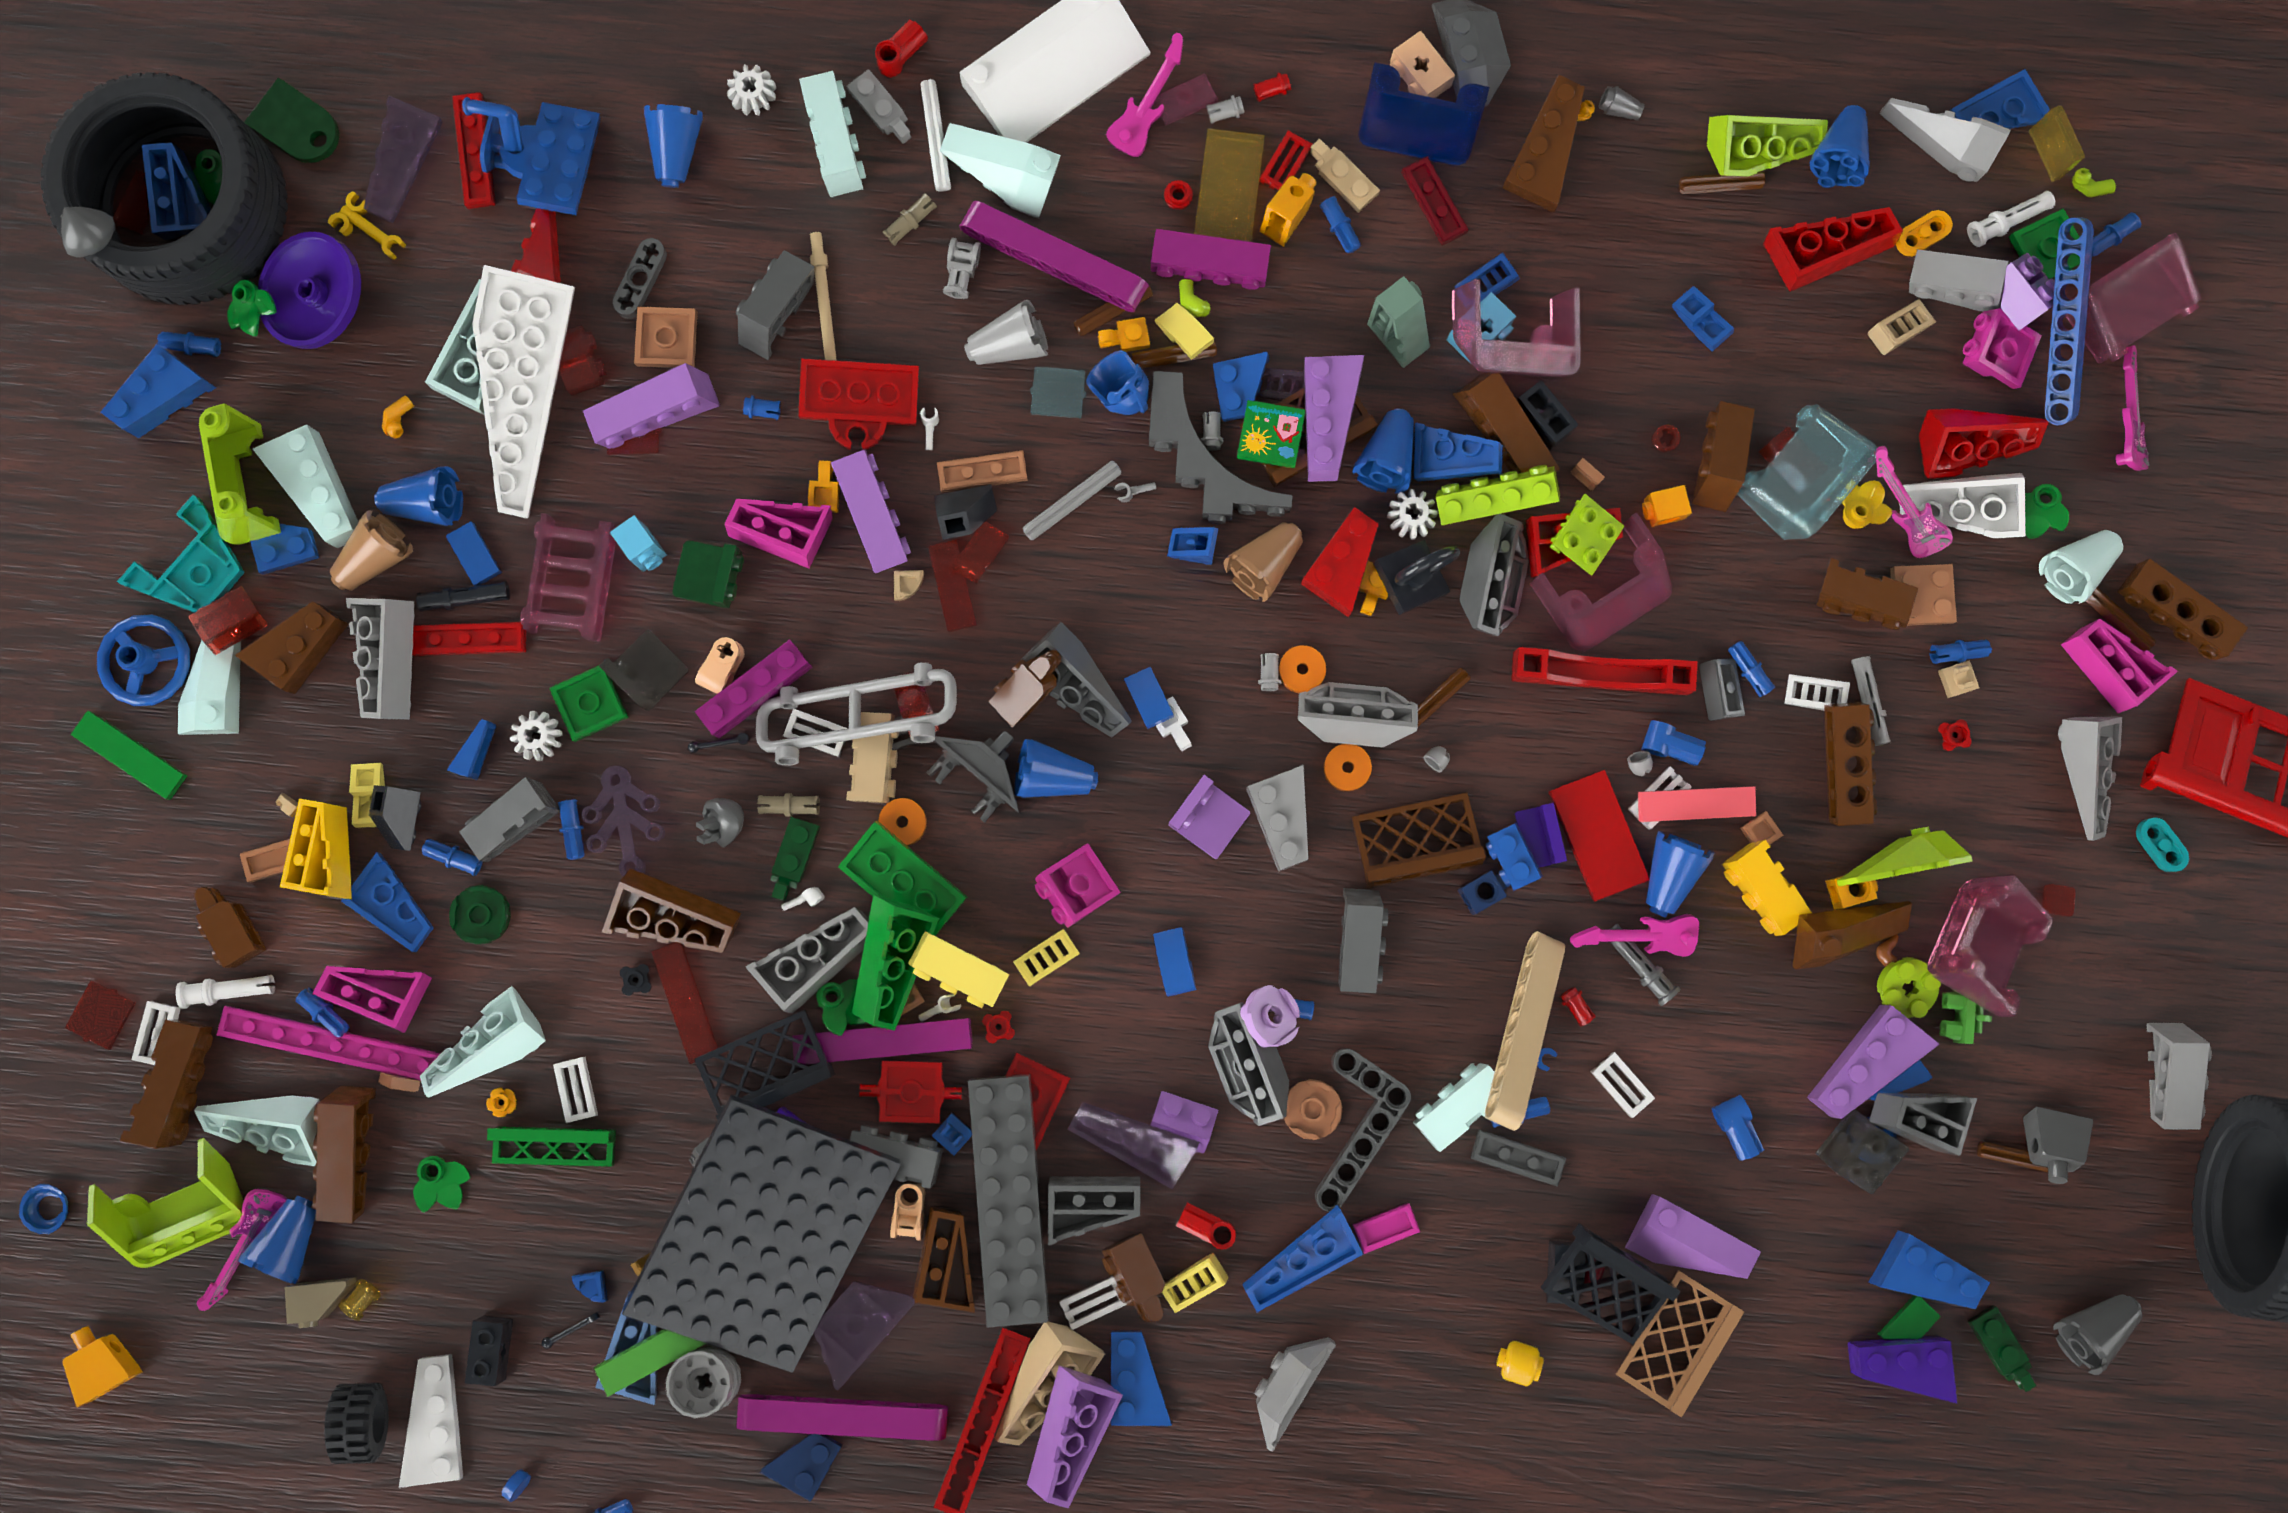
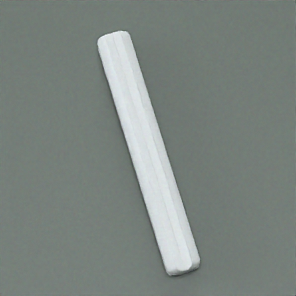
[921,79,951,192]

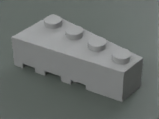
[746,907,869,1014]

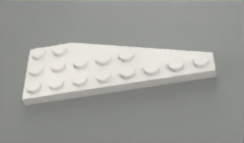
[472,265,575,518]

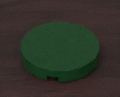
[449,885,511,945]

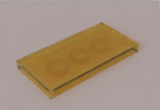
[1194,128,1265,242]

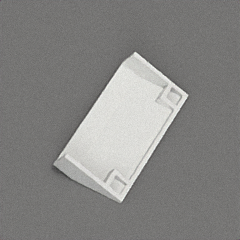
[960,0,1150,143]

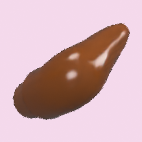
[1876,935,1899,967]

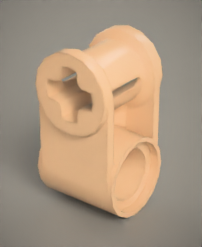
[695,637,745,694]
[890,1180,925,1241]

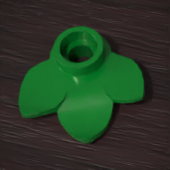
[193,149,222,204]
[227,280,277,336]
[2025,484,2069,539]
[816,979,867,1036]
[413,1156,471,1213]

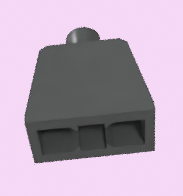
[2023,1107,2093,1184]

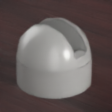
[1423,746,1450,772]
[1627,751,1653,776]

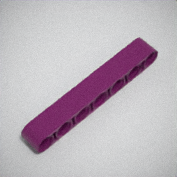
[959,201,1149,312]
[736,1394,948,1441]

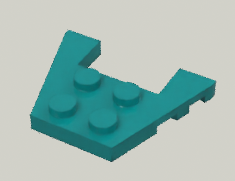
[117,494,245,617]

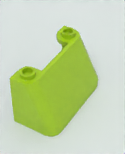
[199,403,281,545]

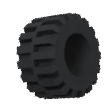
[324,1383,389,1464]

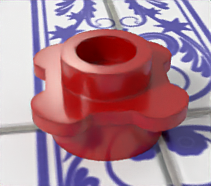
[1938,719,1972,751]
[982,1011,1015,1043]

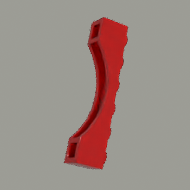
[1511,647,1698,696]

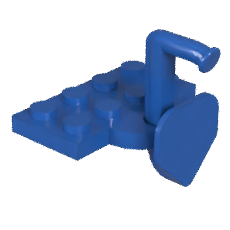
[462,97,601,215]

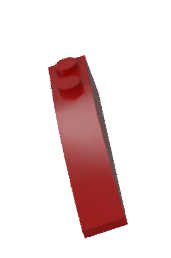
[933,1328,1031,1513]

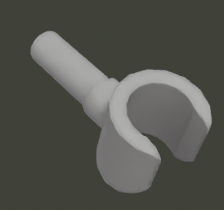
[1115,482,1156,503]

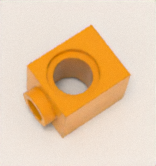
[1642,485,1692,527]
[1825,876,1878,909]

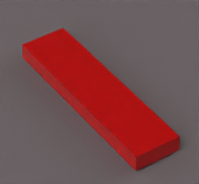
[452,92,496,209]
[412,622,526,656]

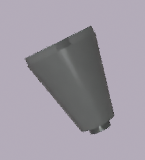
[2053,1294,2143,1375]

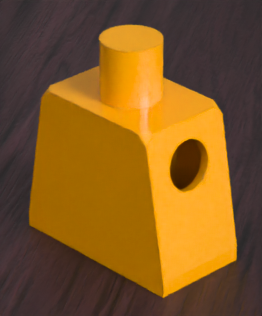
[1259,173,1316,247]
[63,1326,143,1407]

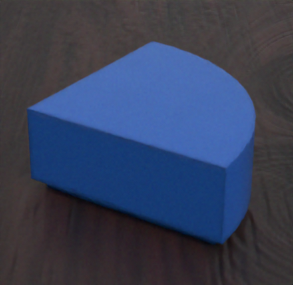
[572,1270,608,1302]

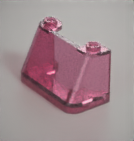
[2065,232,2202,364]
[1927,875,2054,1017]

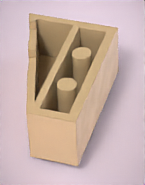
[846,712,899,803]

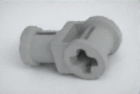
[943,238,981,299]

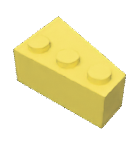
[908,931,1009,1008]

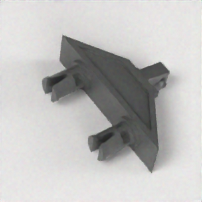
[926,731,1020,823]

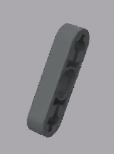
[613,238,667,319]

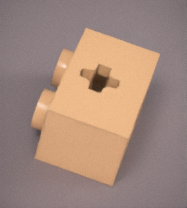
[1390,30,1455,106]

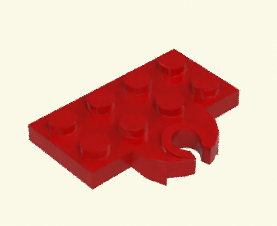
[799,359,919,450]

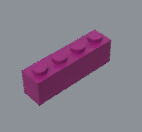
[1151,229,1271,290]
[694,639,813,739]

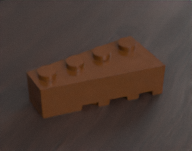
[601,868,742,953]
[120,1019,213,1149]

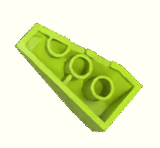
[1707,115,1828,177]
[1837,827,1972,886]

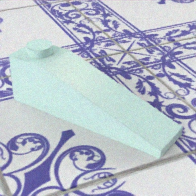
[940,123,1061,219]
[178,617,241,735]
[420,986,546,1098]

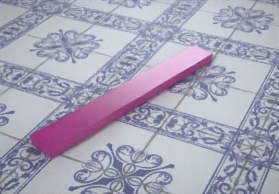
[217,1006,441,1081]

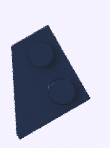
[760,1434,843,1502]

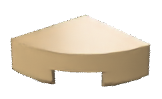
[894,570,924,601]
[276,793,298,817]

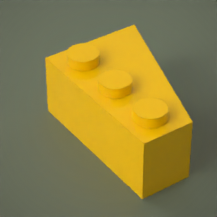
[280,799,352,900]
[1721,839,1812,936]

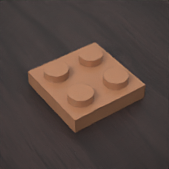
[634,307,698,368]
[1890,564,1957,626]

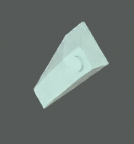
[194,1095,320,1166]

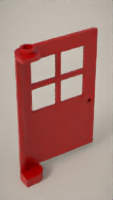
[2140,678,2288,838]

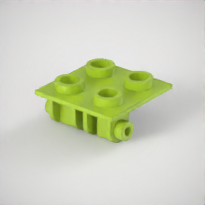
[1550,494,1625,576]

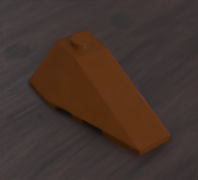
[1793,901,1912,970]

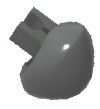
[60,207,115,258]
[696,798,744,847]

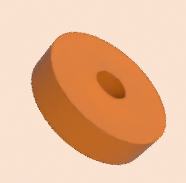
[1279,645,1326,693]
[1324,744,1372,792]
[878,798,927,846]

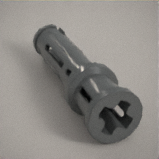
[1609,923,1681,1006]

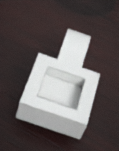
[1156,696,1192,752]

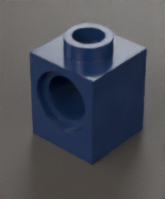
[1457,870,1507,915]

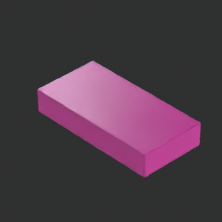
[1352,1203,1420,1254]

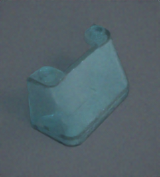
[1737,404,1878,540]

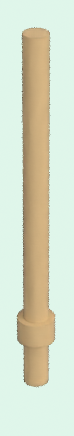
[810,232,837,361]

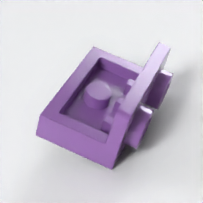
[1147,1091,1218,1153]

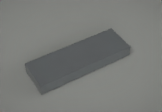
[1470,1129,1566,1187]

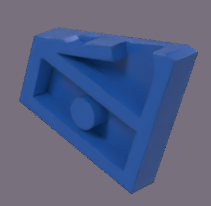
[1213,352,1270,422]
[250,524,319,575]

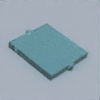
[1030,367,1086,418]

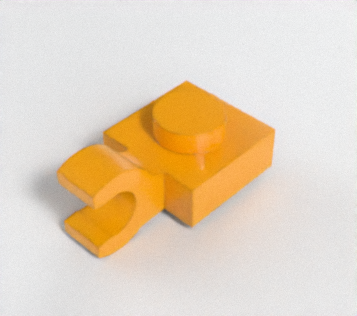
[1098,317,1150,352]
[808,460,840,513]
[1358,561,1388,616]

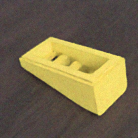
[1013,929,1080,987]
[1162,1253,1228,1313]

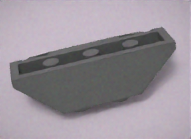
[1432,0,1511,112]
[1459,514,1529,636]
[1208,1002,1289,1126]

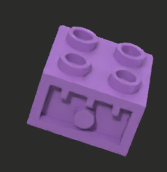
[1168,775,1250,859]

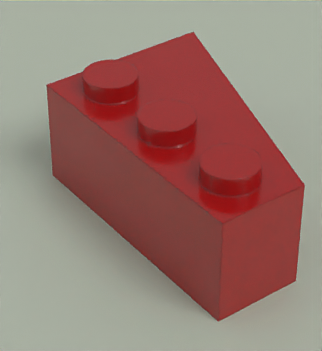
[1525,508,1623,578]

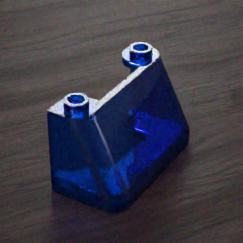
[1359,62,1489,165]

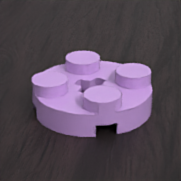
[1240,985,1300,1048]

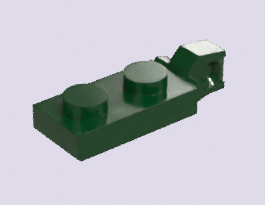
[770,817,820,901]
[1968,1305,2036,1392]

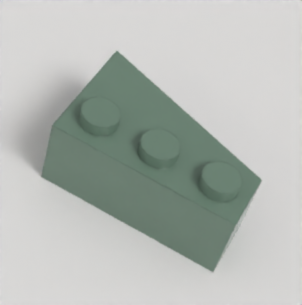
[1367,276,1430,368]

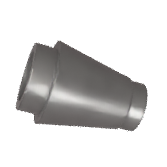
[1599,86,1645,121]

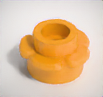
[486,1088,516,1118]

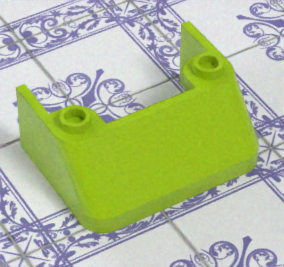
[87,1138,244,1268]

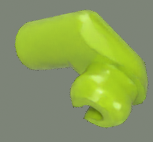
[2072,168,2116,197]
[1179,279,1211,318]

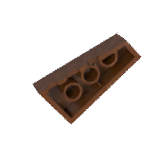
[1503,75,1585,213]
[1453,370,1560,474]
[313,1086,376,1223]

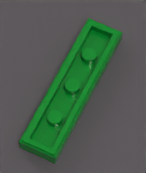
[70,710,187,800]

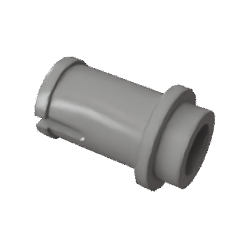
[1207,95,1244,123]
[1200,411,1224,451]
[1258,653,1281,691]

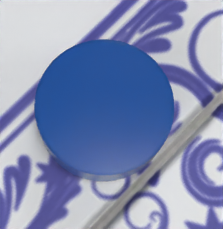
[502,1469,531,1502]

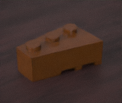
[1692,401,1755,512]
[1817,558,1918,630]
[235,601,348,694]
[913,1206,975,1313]

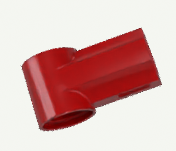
[875,20,928,77]
[1176,1202,1236,1250]

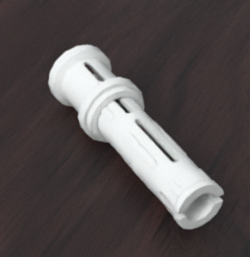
[1967,191,2055,247]
[176,975,275,1009]

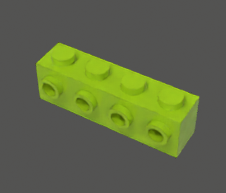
[1436,465,1560,526]

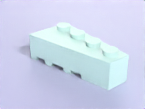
[253,424,358,548]

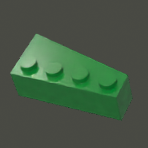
[852,895,939,1031]

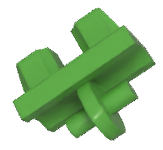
[1939,989,1992,1044]

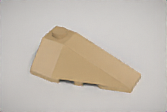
[994,1322,1105,1446]

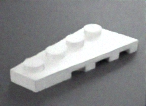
[399,1354,463,1488]

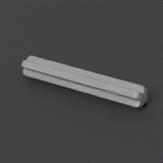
[1023,461,1121,540]

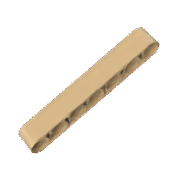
[1485,931,1565,1131]

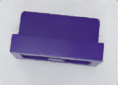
[1515,803,1567,867]

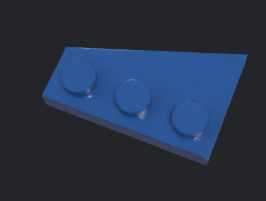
[1950,69,2055,129]
[1414,423,1503,482]
[341,852,434,952]
[1111,1330,1172,1426]

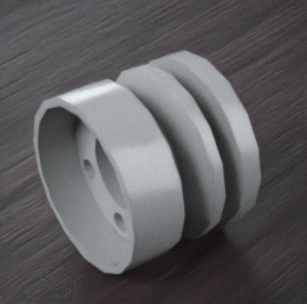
[666,1346,741,1418]

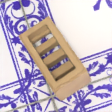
[1868,299,1936,355]

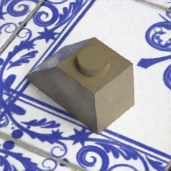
[285,1277,357,1328]

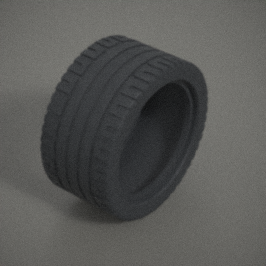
[40,72,288,305]
[2192,1094,2288,1323]

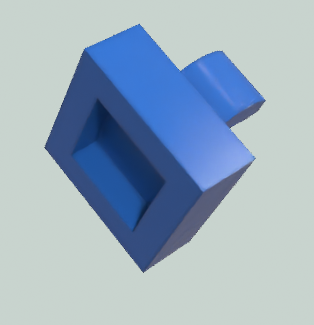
[932,1113,972,1156]

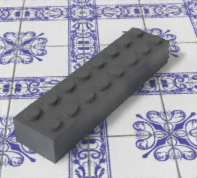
[968,1074,1049,1327]

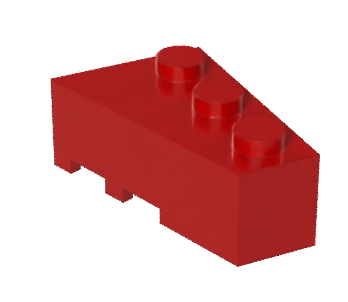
[1301,507,1378,618]

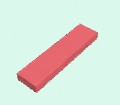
[1638,786,1756,822]

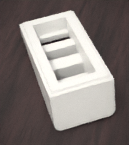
[1785,674,1850,711]

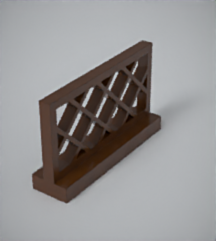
[1240,388,1377,488]
[1352,792,1486,889]

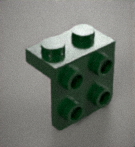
[672,540,744,609]

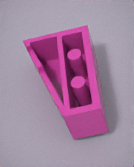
[724,499,833,569]
[2061,619,2178,714]
[312,966,432,1033]

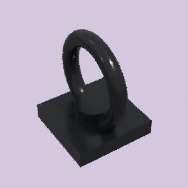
[1373,540,1460,615]

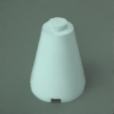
[2039,530,2123,604]

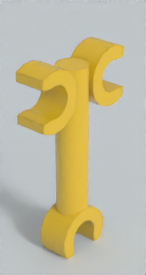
[328,191,406,260]

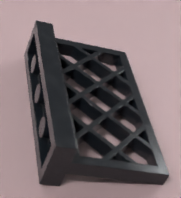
[694,1009,836,1120]
[1541,1223,1680,1345]

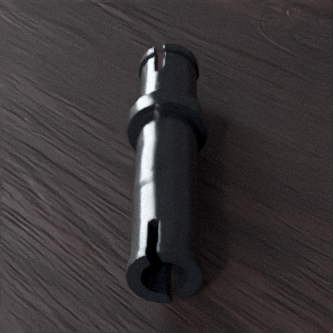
[416,581,510,612]

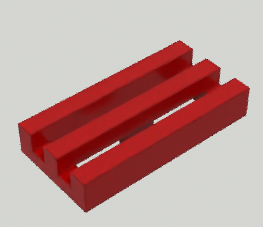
[1259,130,1313,190]

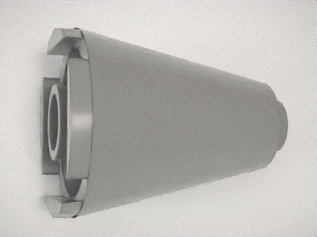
[964,299,1048,365]

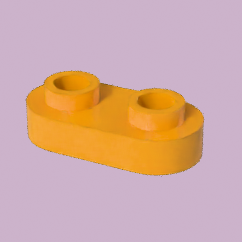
[1896,210,1953,256]

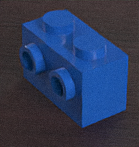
[1486,823,1543,891]

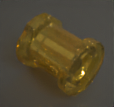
[338,1279,381,1321]

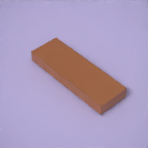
[937,450,1028,493]

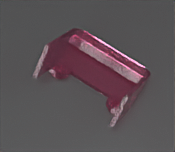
[1452,279,1581,377]
[1530,512,1672,651]

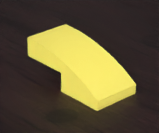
[1155,303,1214,360]
[349,763,385,828]

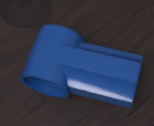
[1641,720,1706,766]
[1712,1095,1764,1161]

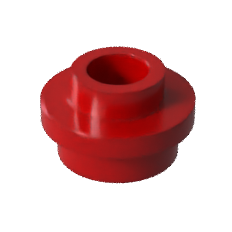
[1164,180,1193,210]

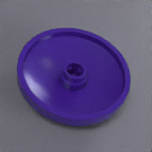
[258,232,361,349]

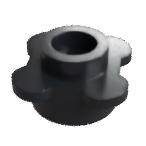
[620,964,652,996]

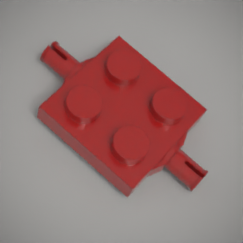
[859,1060,963,1123]

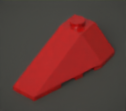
[511,208,561,283]
[1919,408,2049,478]

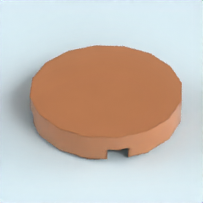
[1284,1079,1343,1140]

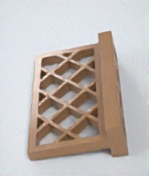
[1616,1270,1744,1418]

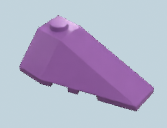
[1625,1194,1761,1279]

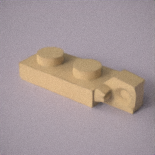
[1310,139,1380,213]

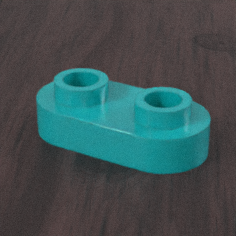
[2136,818,2189,872]

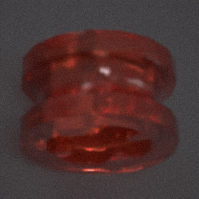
[1652,424,1681,452]

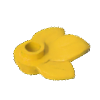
[1838,478,1893,529]

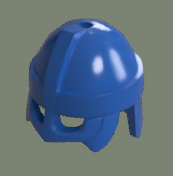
[1086,350,1149,415]

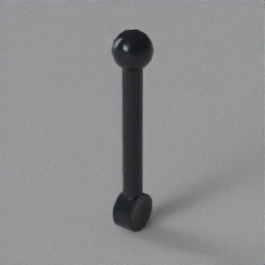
[688,733,749,753]
[541,1312,600,1349]

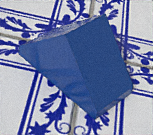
[1167,527,1218,565]

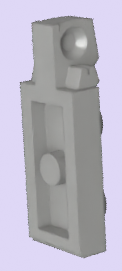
[846,69,912,144]

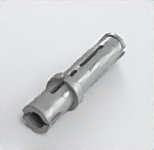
[1851,656,1891,746]

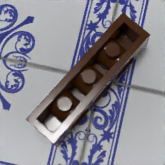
[2117,559,2248,660]
[1824,702,1878,826]

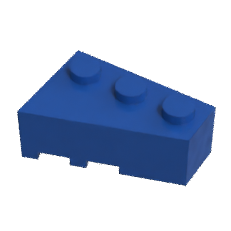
[1868,1230,1990,1309]

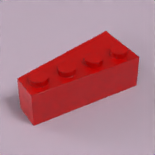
[1763,207,1903,292]

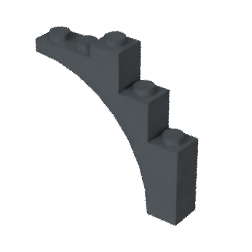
[1149,371,1292,524]

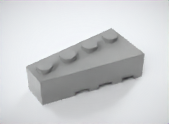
[346,598,415,720]

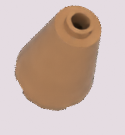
[330,510,413,591]
[1224,522,1303,602]

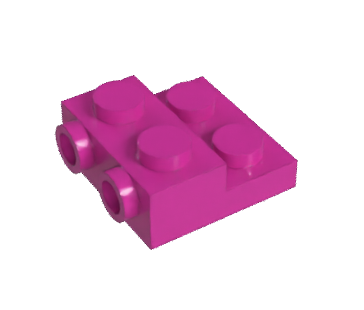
[1963,308,2042,389]
[1035,843,1121,928]

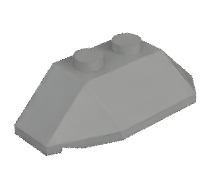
[1298,682,1418,747]
[1254,1337,1336,1452]

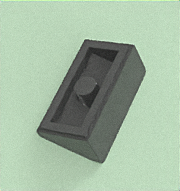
[1699,658,1745,721]

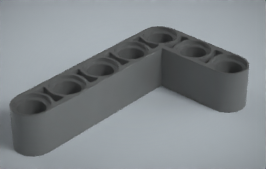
[1315,1048,1411,1212]

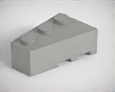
[1909,249,2009,312]
[1246,765,1308,872]
[2147,1023,2212,1129]

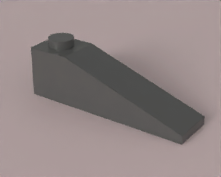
[1021,622,1132,738]

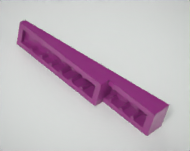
[792,1018,973,1065]

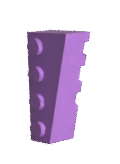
[1304,355,1364,482]
[583,363,720,449]
[831,450,911,573]
[1807,1005,1939,1119]
[1027,1365,1123,1508]

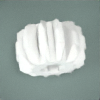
[727,64,776,116]
[1387,489,1438,540]
[510,711,563,761]

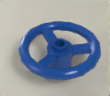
[97,614,190,706]

